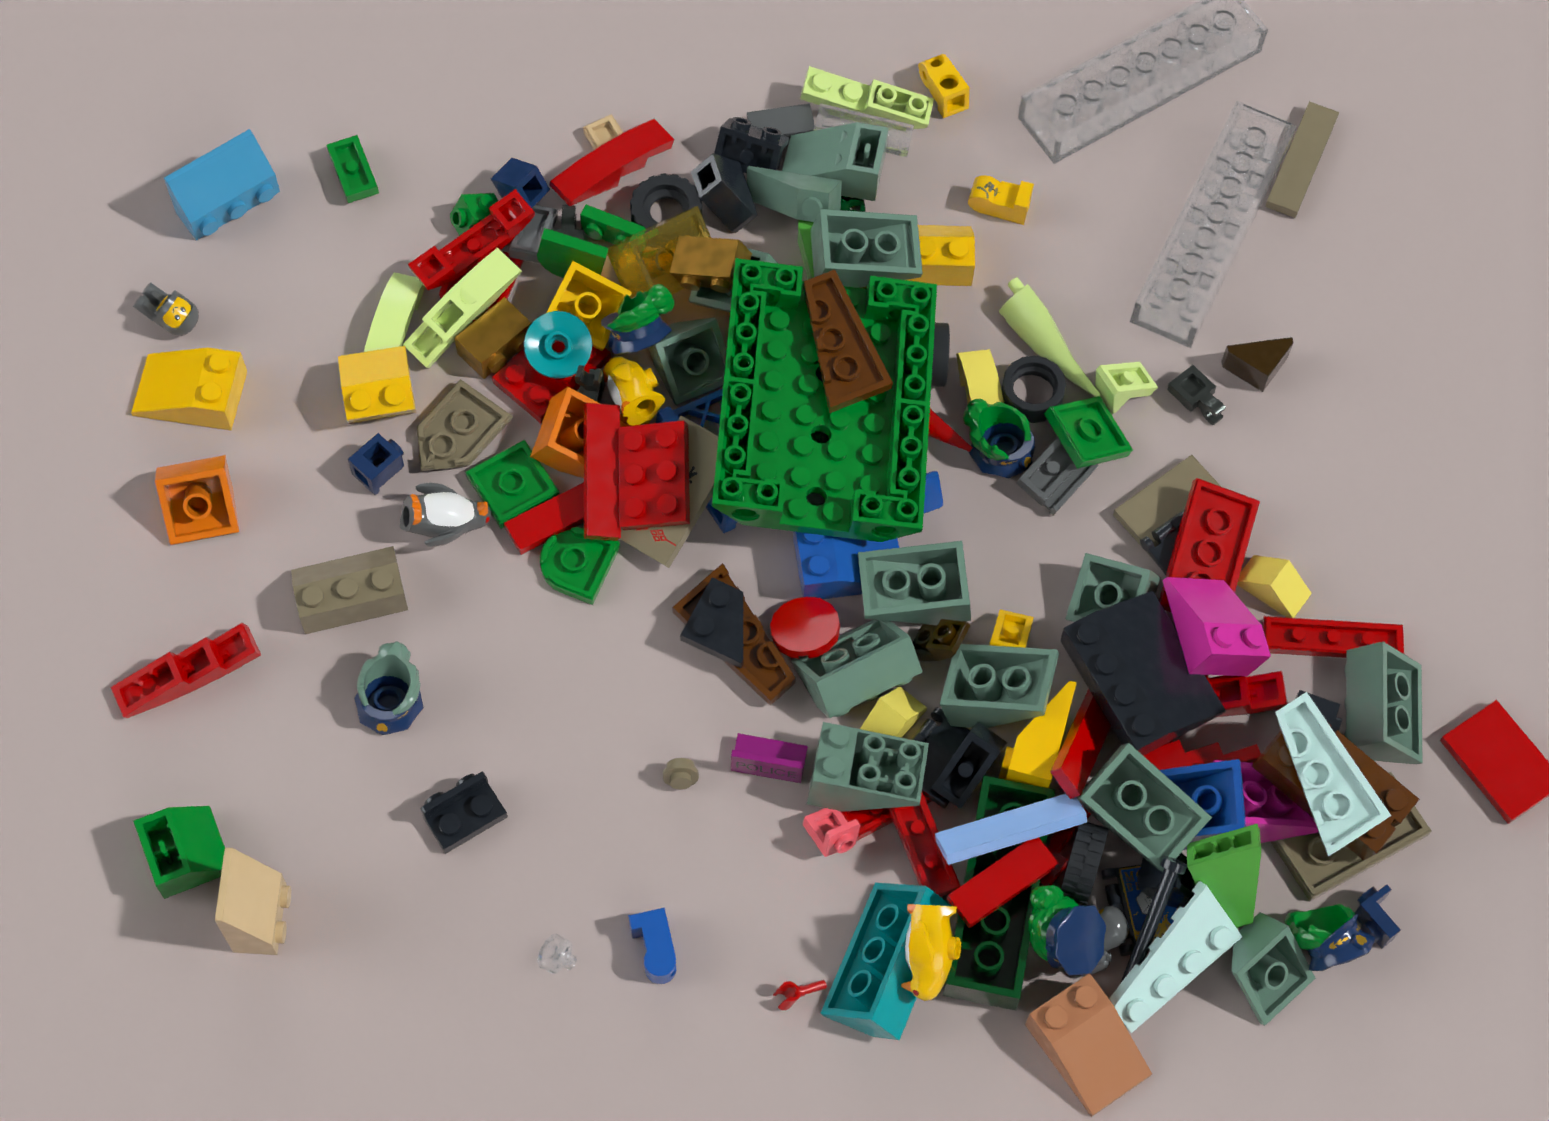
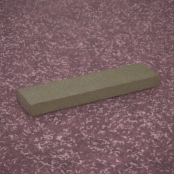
[1265,101,1339,218]

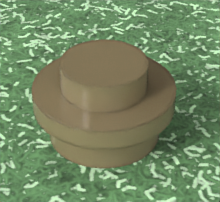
[663,758,699,790]

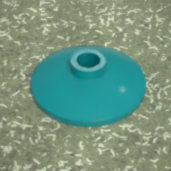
[524,311,592,379]

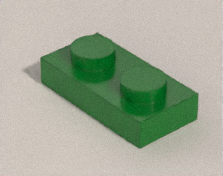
[326,135,379,203]
[580,204,646,255]

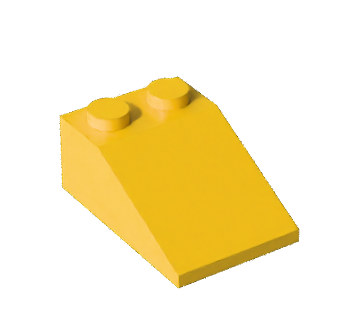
[131,347,247,431]
[999,681,1077,788]

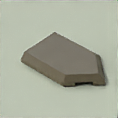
[417,379,513,471]

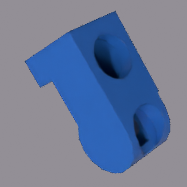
[628,907,677,984]

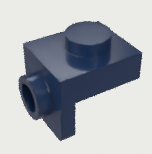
[1354,884,1401,949]

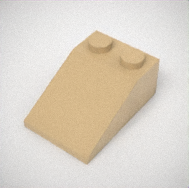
[215,848,291,955]

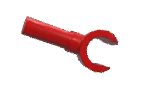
[773,980,827,1011]

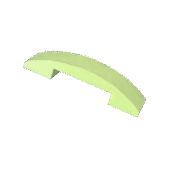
[364,272,425,352]

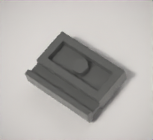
[1016,437,1099,516]

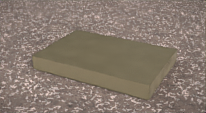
[1113,455,1220,563]

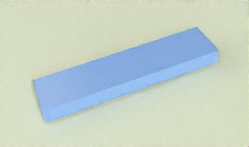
[935,794,1087,865]

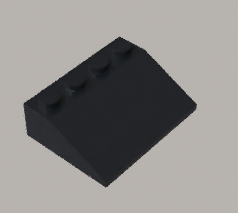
[1060,591,1226,756]

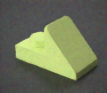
[1095,362,1158,414]

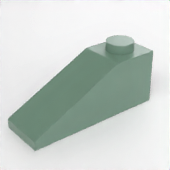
[746,166,842,222]

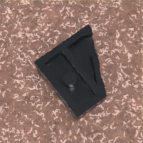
[680,577,743,668]

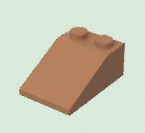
[1025,974,1152,1117]

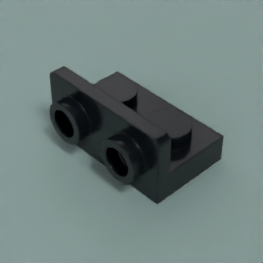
[714,117,789,174]
[420,771,508,854]

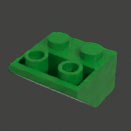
[133,806,225,899]

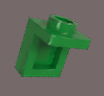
[450,193,498,236]

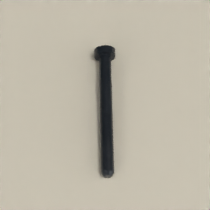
[1120,856,1187,984]

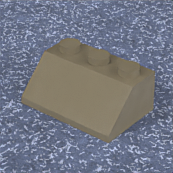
[291,546,408,634]

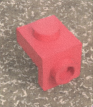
[803,808,861,857]

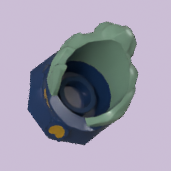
[354,641,424,735]

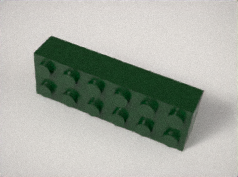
[943,776,1055,1011]

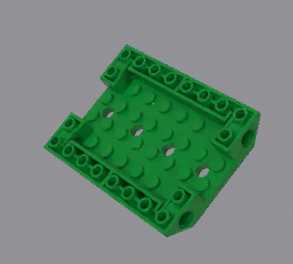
[712,258,937,542]

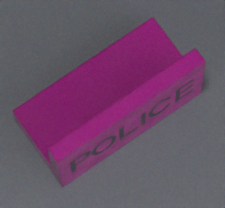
[731,733,808,784]

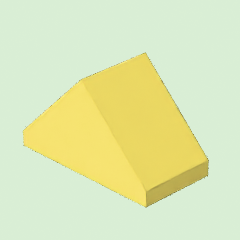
[1237,555,1312,618]
[860,686,927,738]

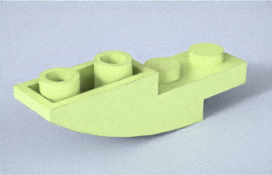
[800,66,934,129]
[402,248,522,368]

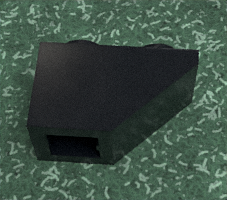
[691,154,758,233]

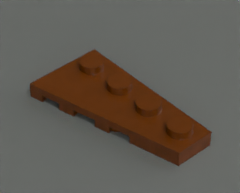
[803,270,893,413]
[672,563,796,706]

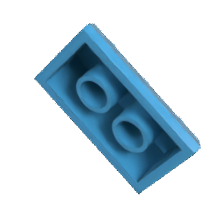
[164,129,280,241]

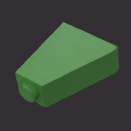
[1187,824,1261,929]

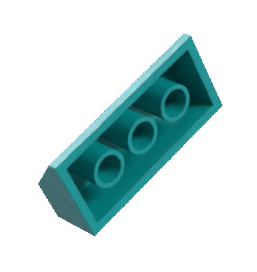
[820,882,951,1040]

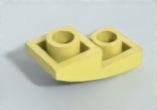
[956,349,1004,404]

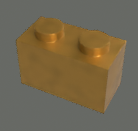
[670,236,752,293]
[454,297,532,379]

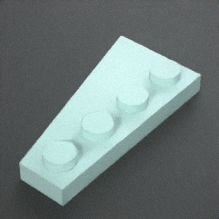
[1275,692,1391,856]
[1109,881,1242,1033]

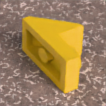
[990,609,1034,648]

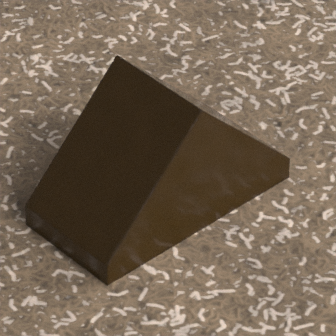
[1221,337,1294,392]

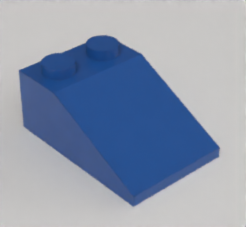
[793,532,899,599]
[1160,759,1246,850]

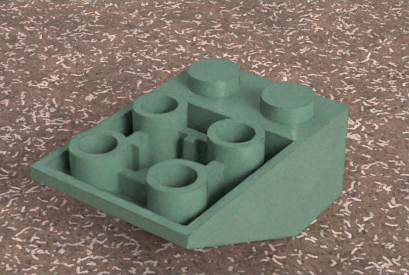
[782,122,889,201]
[807,722,929,811]

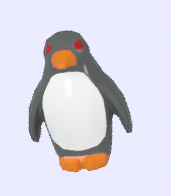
[400,483,491,546]

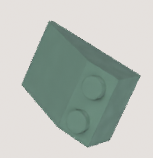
[811,209,923,288]
[858,541,971,625]
[940,644,1059,728]
[1077,743,1212,873]

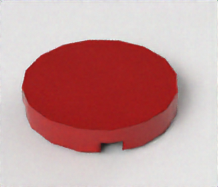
[770,596,840,659]

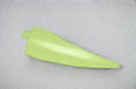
[999,277,1101,397]

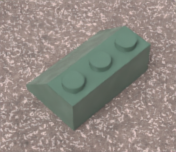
[791,620,923,718]
[1344,642,1423,765]

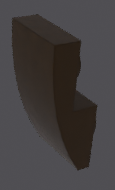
[912,619,971,661]

